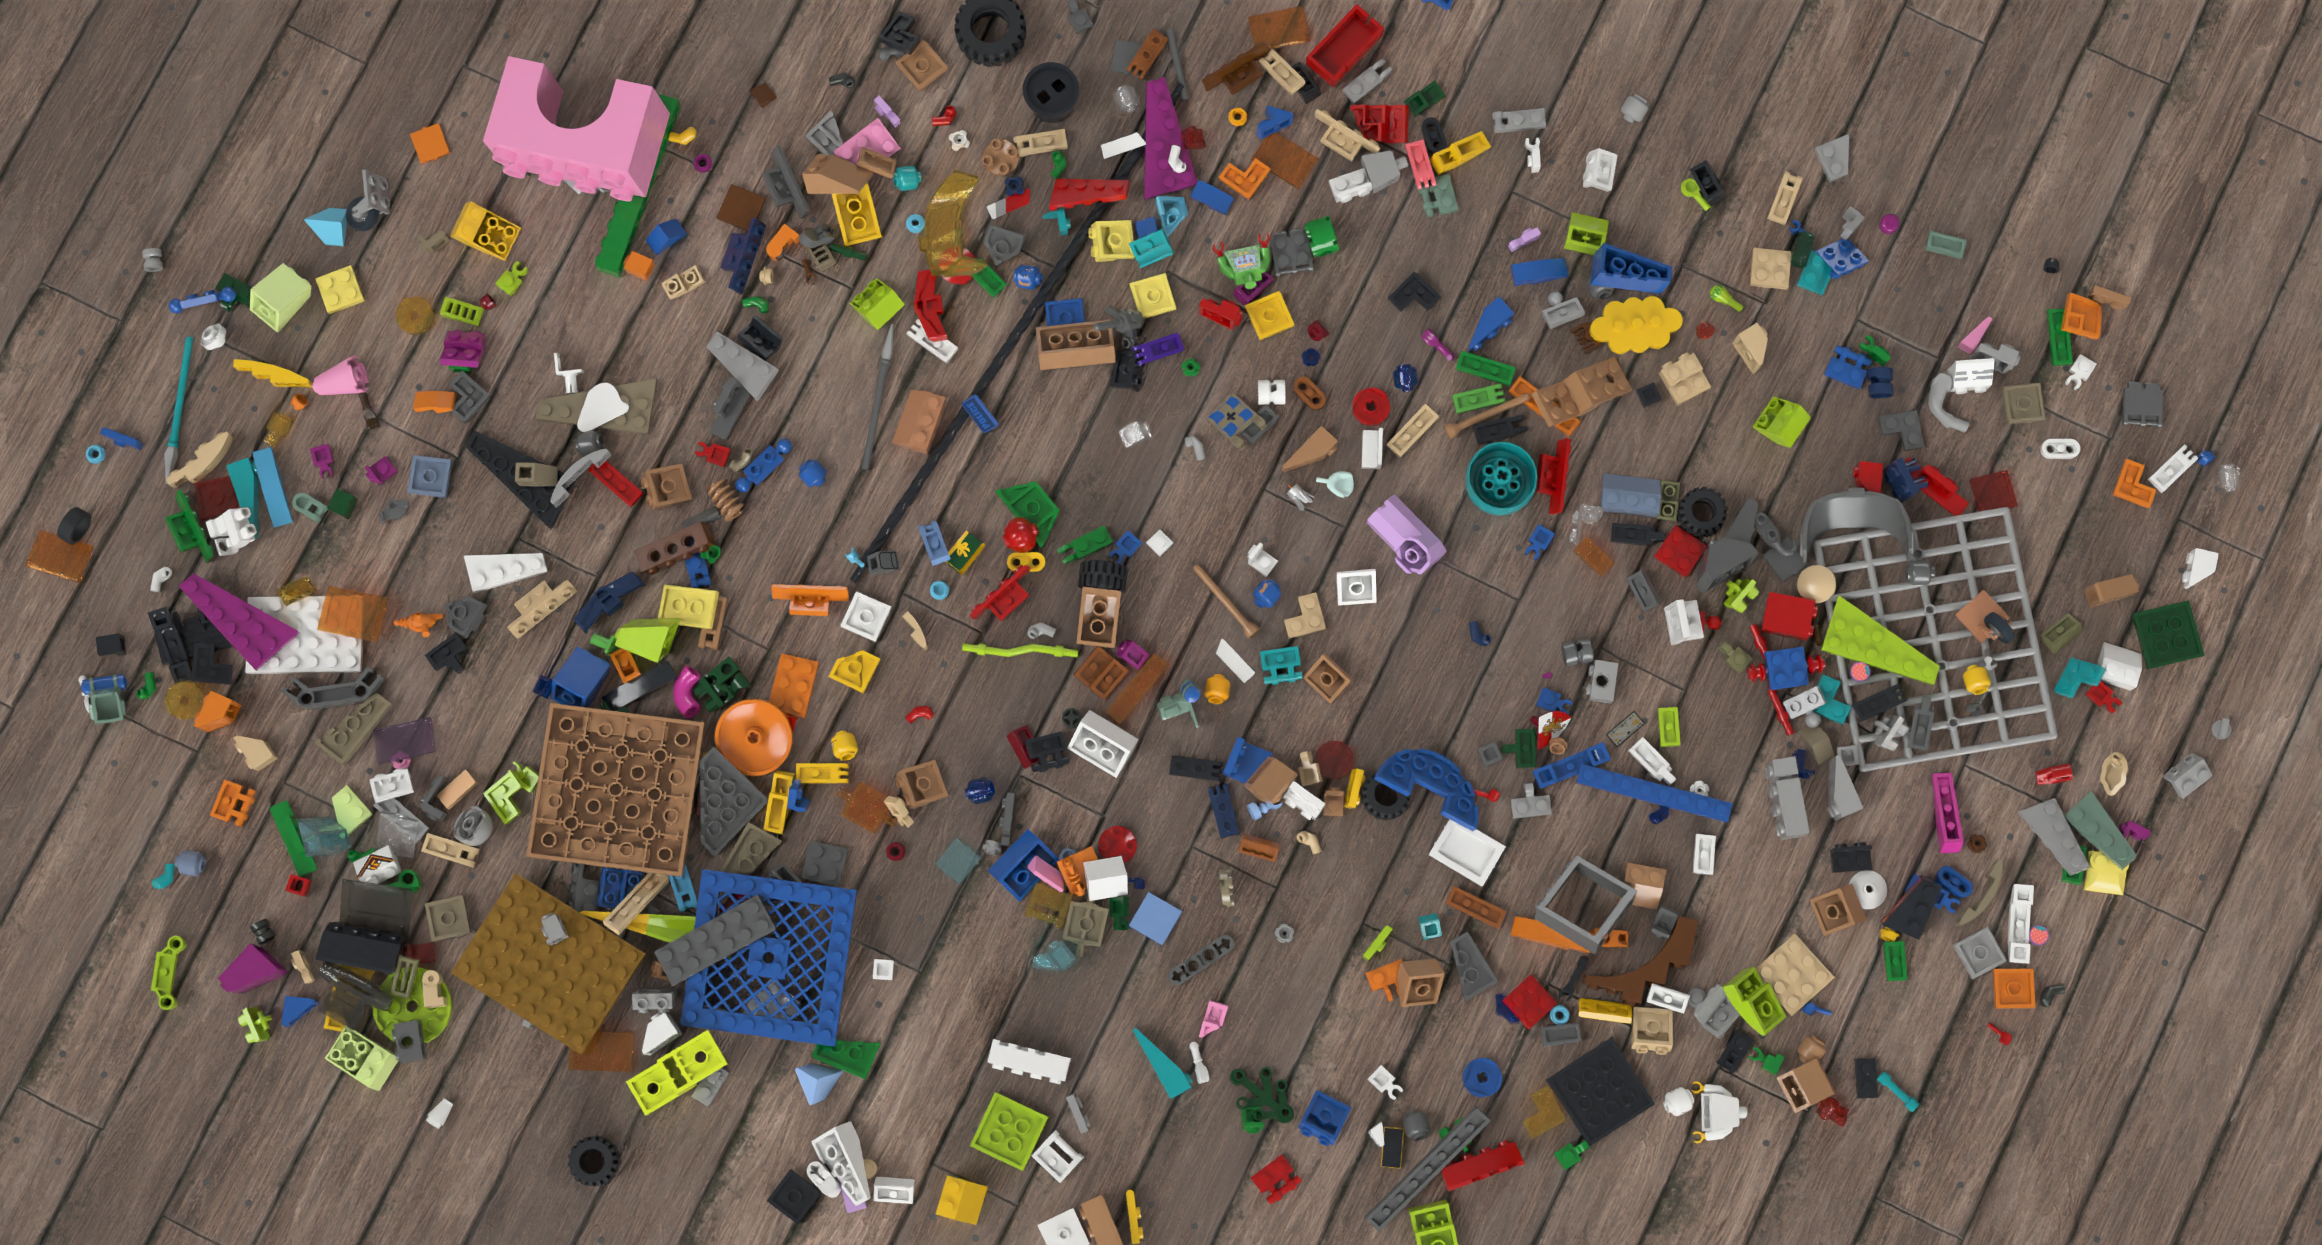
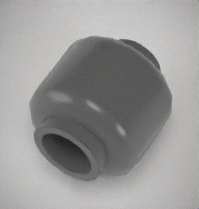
[1587,276,1614,300]
[575,431,605,456]
[1905,560,1935,585]
[1402,1110,1431,1141]

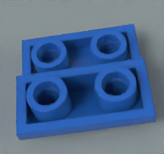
[597,868,644,909]

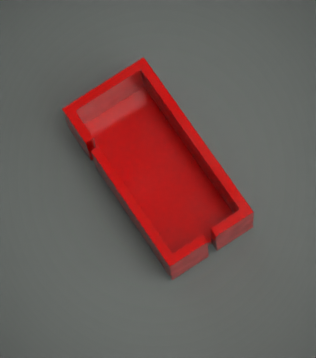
[1306,4,1384,88]

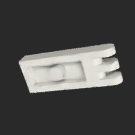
[906,319,958,364]
[2148,444,2198,493]

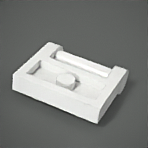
[1032,1130,1084,1183]

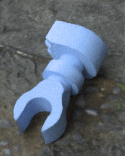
[1247,802,1282,821]

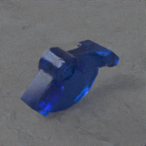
[1495,994,1520,1025]

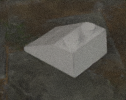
[1827,754,1863,821]

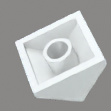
[1336,569,1376,606]
[1083,856,1128,901]

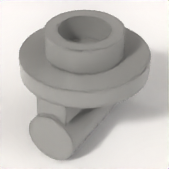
[1978,649,1998,671]
[2211,718,2232,739]

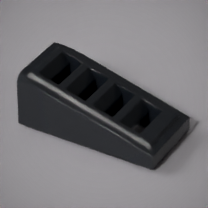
[1292,62,1321,104]

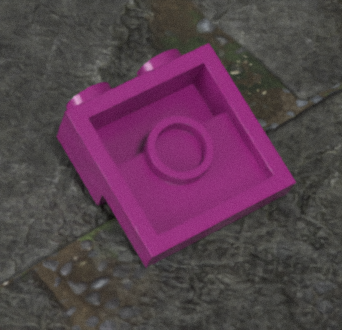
[440,329,486,368]

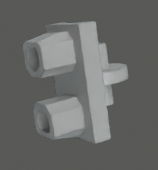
[1874,715,1909,751]

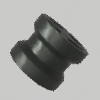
[1062,708,1081,729]

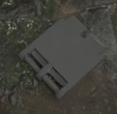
[1270,229,1314,277]
[2122,381,2163,428]

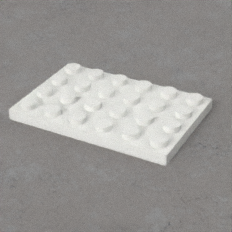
[245,596,364,674]

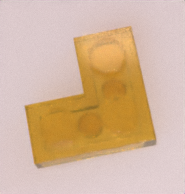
[1522,1086,1566,1139]

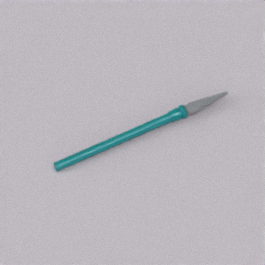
[164,337,194,484]

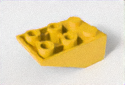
[450,201,521,261]

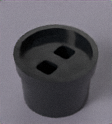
[1023,62,1079,123]

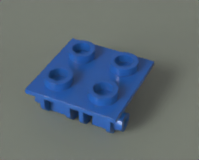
[1816,239,1869,279]

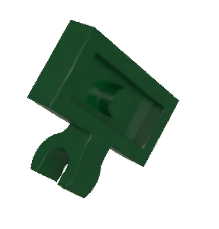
[215,273,252,312]
[1501,729,1536,768]

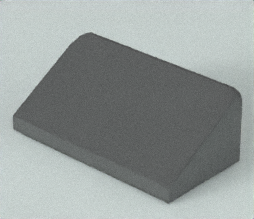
[681,506,721,529]

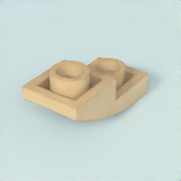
[661,265,706,300]

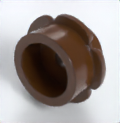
[1967,834,1987,853]

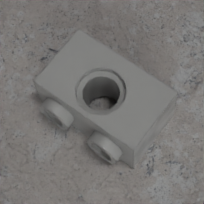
[1586,660,1618,704]

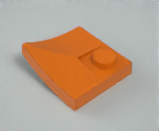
[2061,293,2102,340]

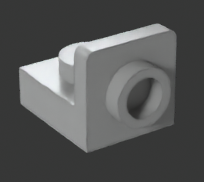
[1840,206,1865,240]

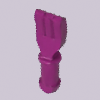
[1421,328,1455,361]

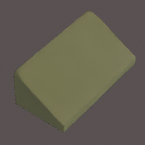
[2039,613,2083,654]

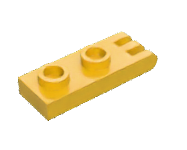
[796,763,849,784]
[1579,998,1632,1024]
[1126,1190,1143,1244]

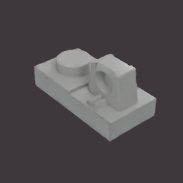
[691,1068,729,1107]

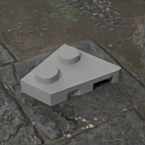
[1814,134,1849,183]

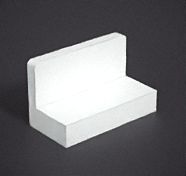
[1361,428,1383,470]

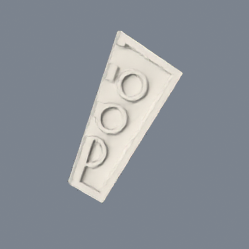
[464,553,548,593]

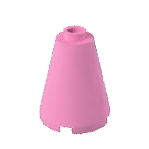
[312,356,369,395]

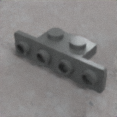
[762,145,809,219]
[710,377,751,440]
[566,863,600,920]

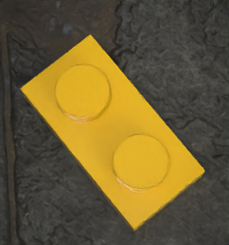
[1343,768,1365,809]

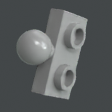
[1542,291,1585,329]
[1783,686,1827,728]

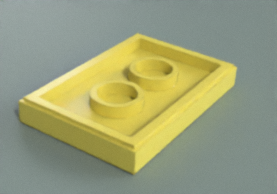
[658,584,719,630]

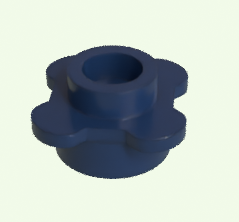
[1005,177,1024,196]

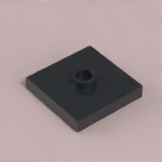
[767,1169,822,1225]

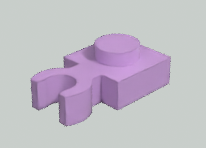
[874,95,901,128]
[1508,227,1541,252]

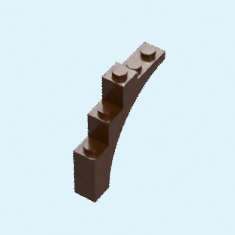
[1583,916,1698,1007]

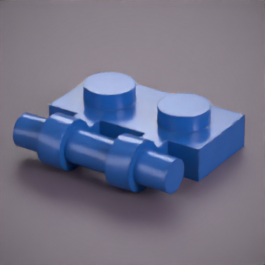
[1824,345,1872,390]

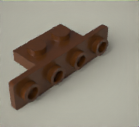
[1202,41,1270,95]

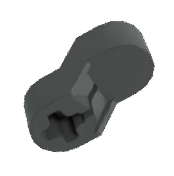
[799,224,838,248]

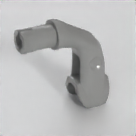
[1928,373,1969,433]

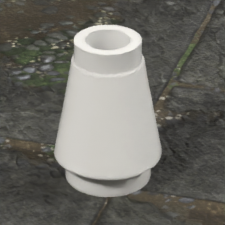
[426,1099,453,1129]

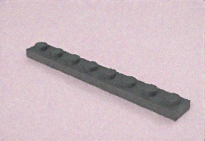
[1365,1106,1491,1232]

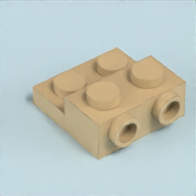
[1659,352,1711,406]
[1631,1007,1673,1055]

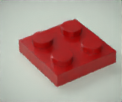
[1653,525,1707,578]
[1502,975,1557,1030]

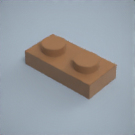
[2088,285,2131,310]

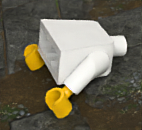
[1691,1081,1747,1143]

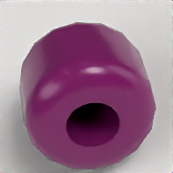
[1879,214,1900,234]

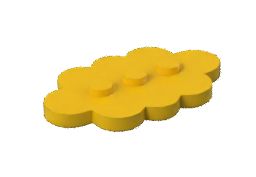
[1590,296,1683,354]

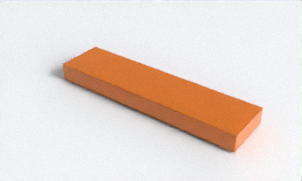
[1508,376,1581,437]

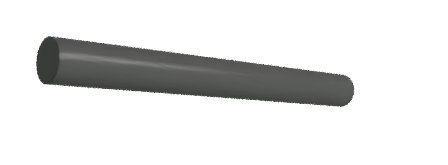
[1166,29,1189,102]

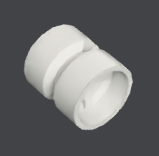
[1258,380,1285,405]

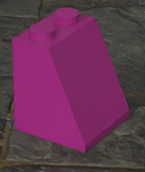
[217,943,288,994]

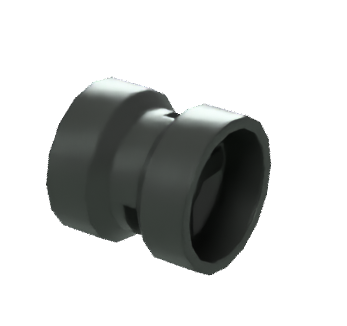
[250,918,277,945]

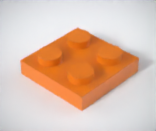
[1993,969,2035,1009]

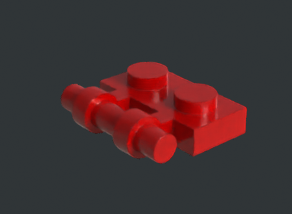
[1251,1154,1302,1205]

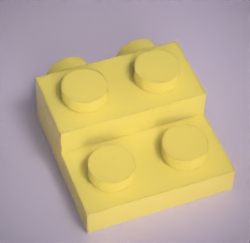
[1088,220,1135,262]

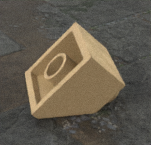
[1732,323,1768,375]

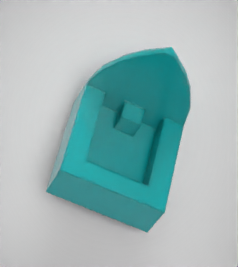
[1042,207,1071,236]

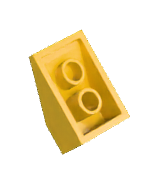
[832,182,882,246]

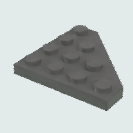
[700,747,768,856]

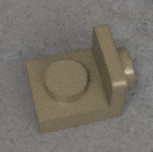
[417,230,450,254]

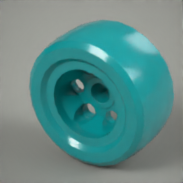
[1465,442,1538,516]

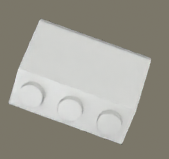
[1067,710,1139,778]

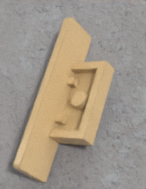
[1315,109,1380,162]
[507,580,577,639]

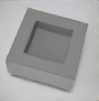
[1837,745,1859,766]

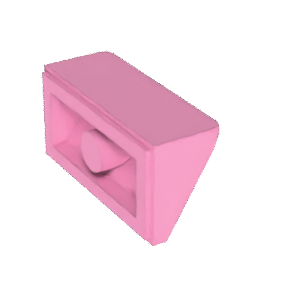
[1027,856,1064,892]

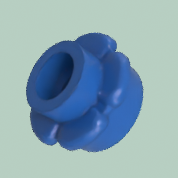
[2197,449,2216,467]

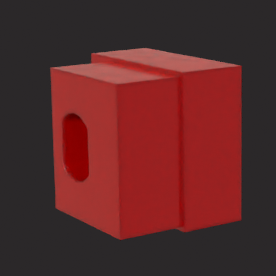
[285,874,312,897]

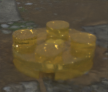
[396,297,435,335]
[164,681,205,720]

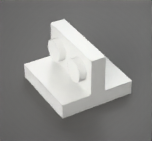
[1664,599,1704,645]

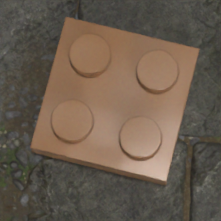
[895,40,948,92]

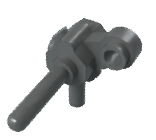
[1093,306,1144,350]

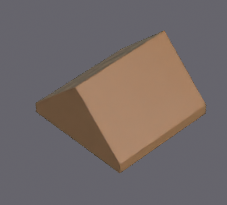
[1303,653,1352,704]

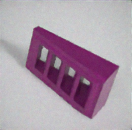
[1233,272,1274,306]

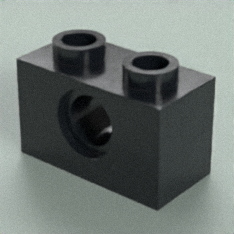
[1689,160,1727,206]

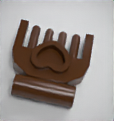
[1570,320,1601,354]

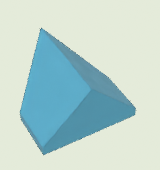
[1156,196,1189,237]
[304,208,347,246]

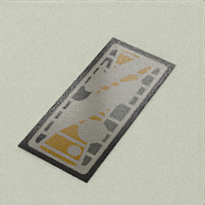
[1606,711,1645,747]

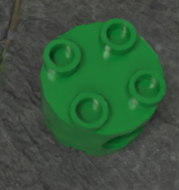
[1304,215,1340,258]

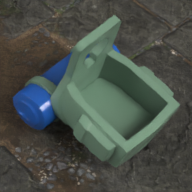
[81,674,127,724]
[1157,679,1200,728]

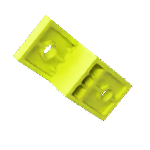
[626,1030,728,1116]

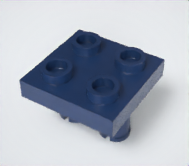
[1883,458,1928,503]

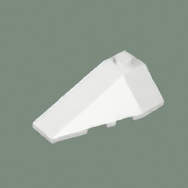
[811,1121,871,1206]

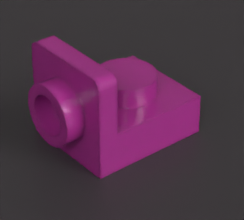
[365,456,398,486]
[1116,639,1149,670]
[2118,821,2151,841]

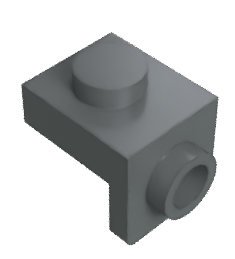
[1651,905,1679,939]

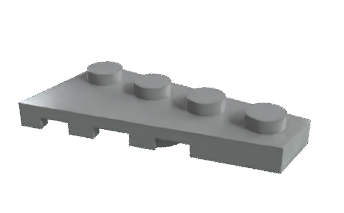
[2018,798,2090,876]

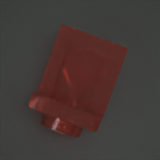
[1181,126,1206,150]

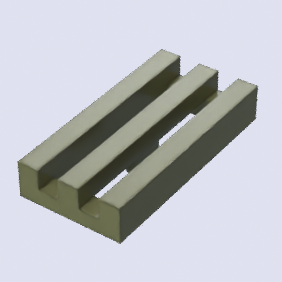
[390,955,420,998]

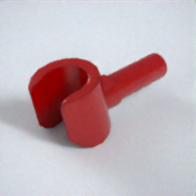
[1473,789,1500,802]
[1987,1023,2012,1046]

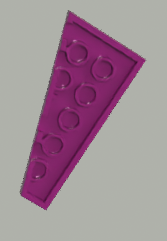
[1144,77,1197,200]

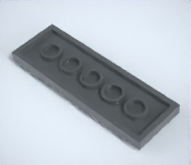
[654,895,777,986]

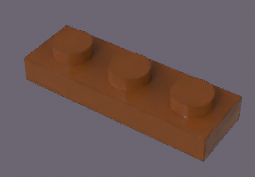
[1445,886,1506,929]

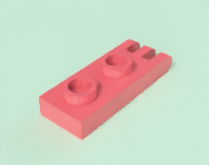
[1405,140,1436,190]

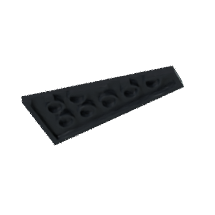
[466,430,577,530]

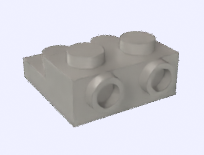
[1970,343,2021,374]
[632,988,678,1013]

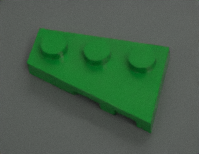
[811,1040,881,1080]

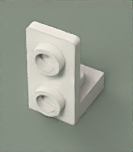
[1248,542,1278,577]

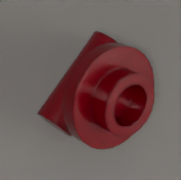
[1307,320,1330,341]

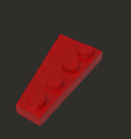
[1049,179,1130,211]

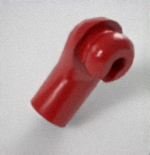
[932,105,957,126]
[904,706,934,724]

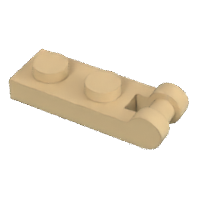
[1258,49,1306,95]
[1013,129,1068,157]
[1767,171,1803,225]
[421,833,480,868]

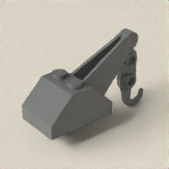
[1696,499,1798,594]

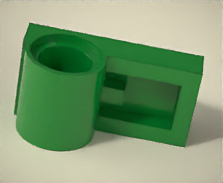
[379,870,423,898]

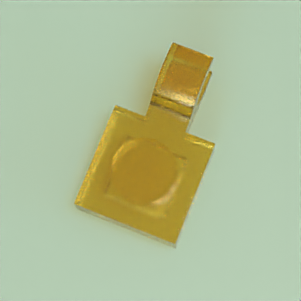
[265,412,293,447]

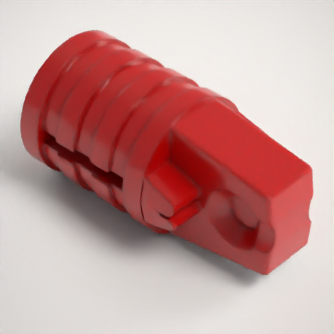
[2035,763,2073,785]

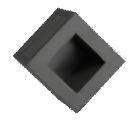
[867,551,899,575]

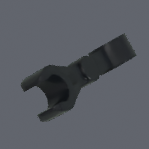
[1558,955,1589,1002]

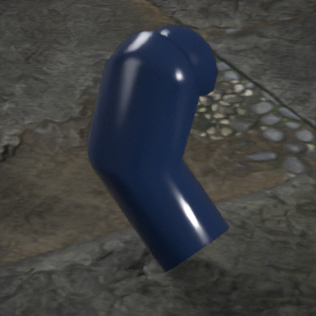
[1469,621,1491,646]

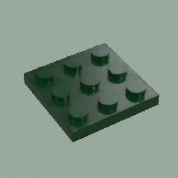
[2131,600,2205,670]

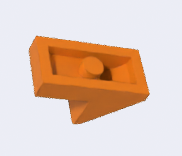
[610,648,641,683]

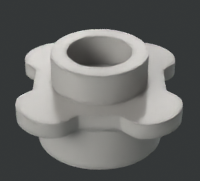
[982,840,1002,855]

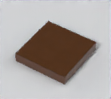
[716,184,766,232]

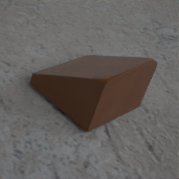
[750,83,777,108]

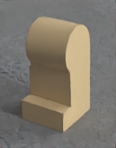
[422,970,448,1008]

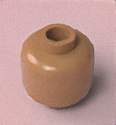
[1797,1035,1827,1063]

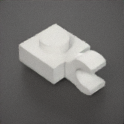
[1525,138,1541,173]

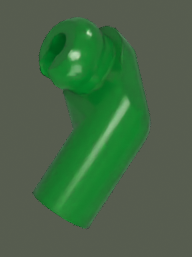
[1050,150,1067,179]
[742,296,769,313]

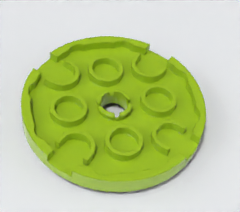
[373,967,453,1046]

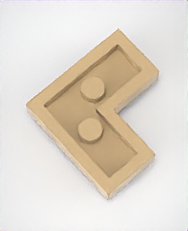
[1284,592,1326,639]

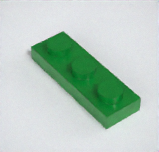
[2046,308,2073,366]
[1455,351,1516,387]

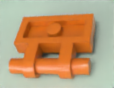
[210,779,256,827]

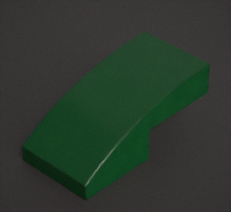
[1404,80,1446,116]

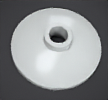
[1849,870,1887,909]

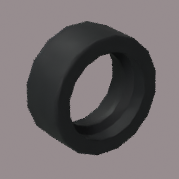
[57,507,92,545]

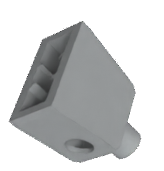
[1361,151,1408,194]

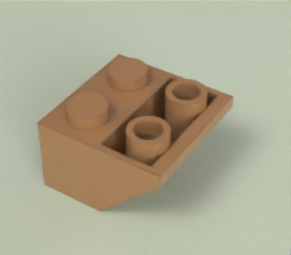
[1244,756,1298,804]
[1777,1058,1836,1113]

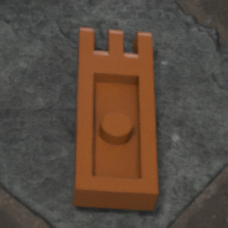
[1126,29,1168,80]

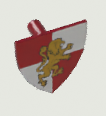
[1530,710,1571,750]

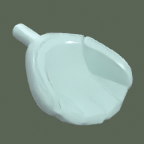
[1316,471,1354,498]

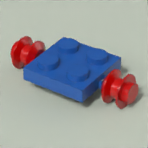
[1747,647,1825,690]

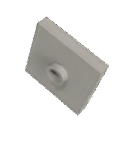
[1953,926,2007,979]

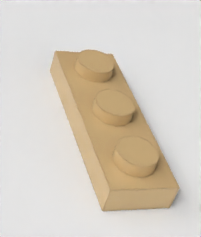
[1386,404,1439,458]

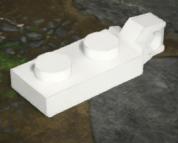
[1628,737,1676,786]

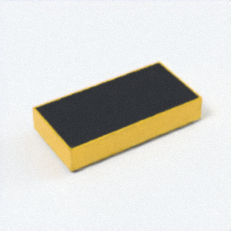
[1381,1127,1404,1169]

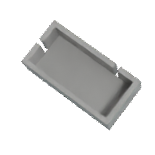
[1764,756,1810,841]

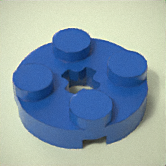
[1462,1058,1502,1098]

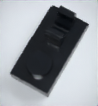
[1716,1029,1754,1074]

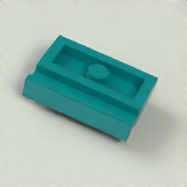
[1129,228,1175,268]
[1796,250,1831,296]

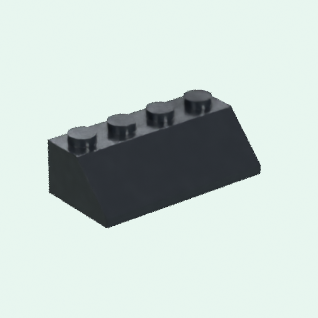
[316,922,406,974]

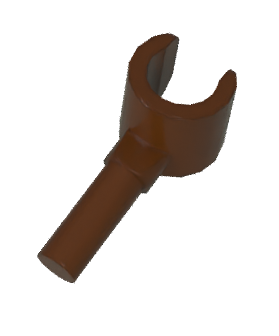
[802,259,817,284]

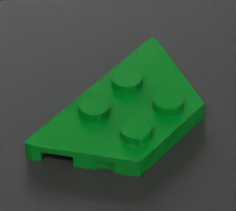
[995,481,1060,548]

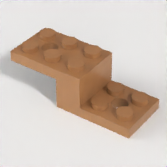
[1531,357,1632,427]

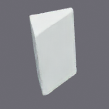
[1646,983,1690,1014]
[1368,1122,1384,1147]
[874,1177,915,1204]

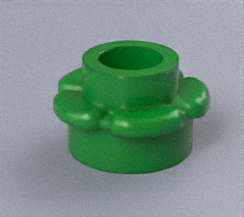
[1181,358,1200,376]

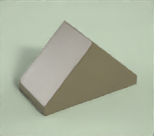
[1798,726,1835,765]

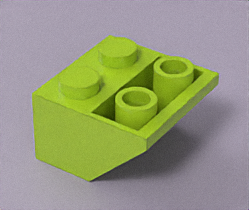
[1563,212,1609,255]
[849,278,905,330]
[1752,396,1811,448]

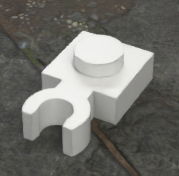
[2065,354,2096,390]
[1367,1065,1403,1100]

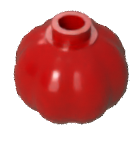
[1002,517,1039,553]

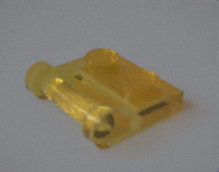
[1024,883,1073,929]

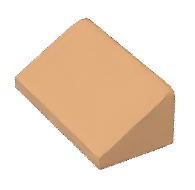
[436,769,479,810]

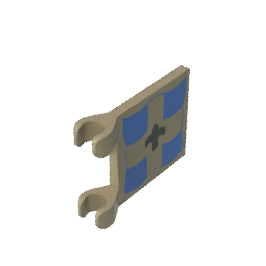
[1206,393,1267,451]

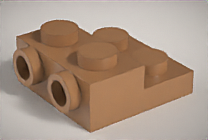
[641,464,692,511]
[895,760,948,810]

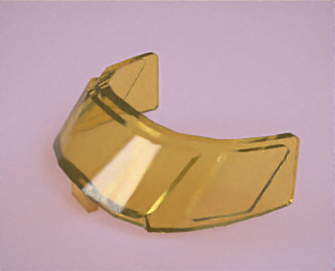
[918,170,987,278]

